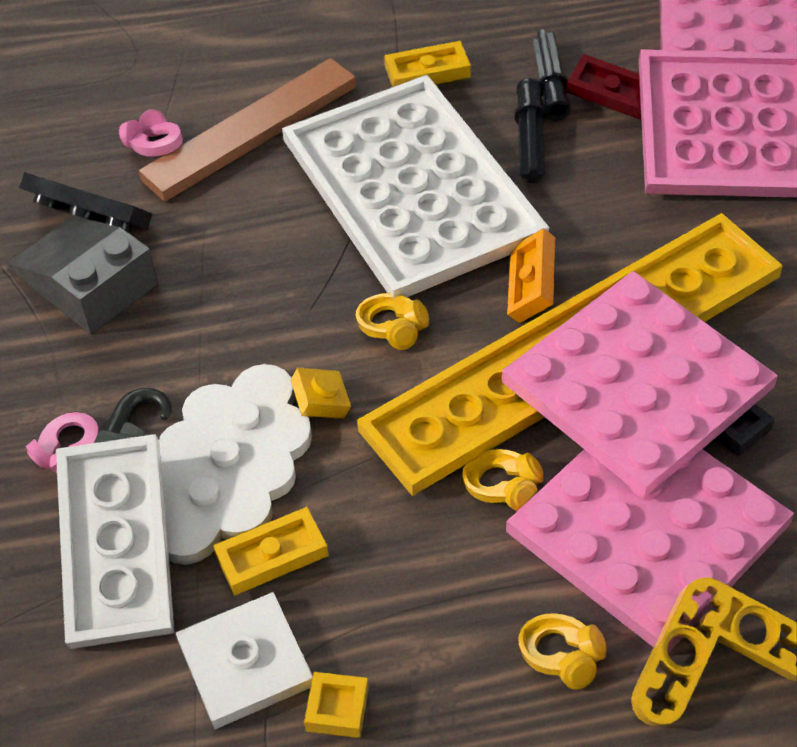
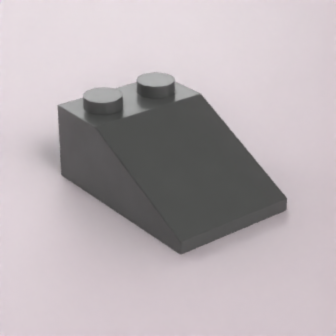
[6,216,158,334]

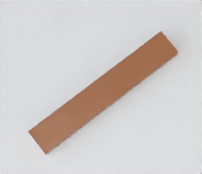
[139,58,356,202]

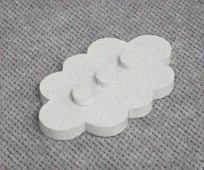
[159,364,312,565]

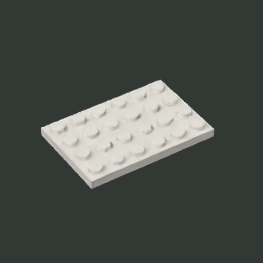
[282,75,549,301]

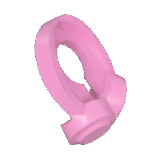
[119,109,183,157]
[25,412,99,473]

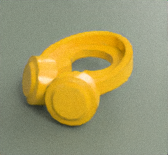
[356,293,429,350]
[462,449,544,511]
[519,613,606,690]

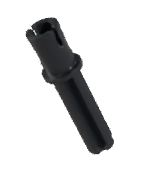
[533,29,571,121]
[514,78,547,183]

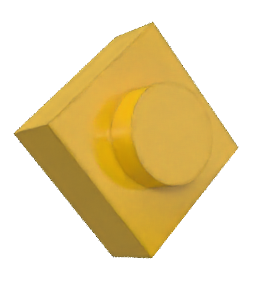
[291,368,351,419]
[304,672,369,738]

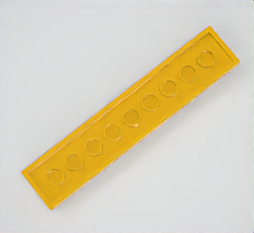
[357,213,783,496]

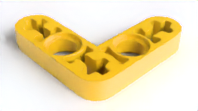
[631,577,797,727]

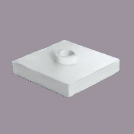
[176,592,313,730]

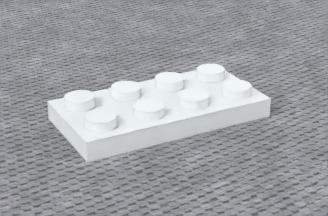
[56,434,175,649]

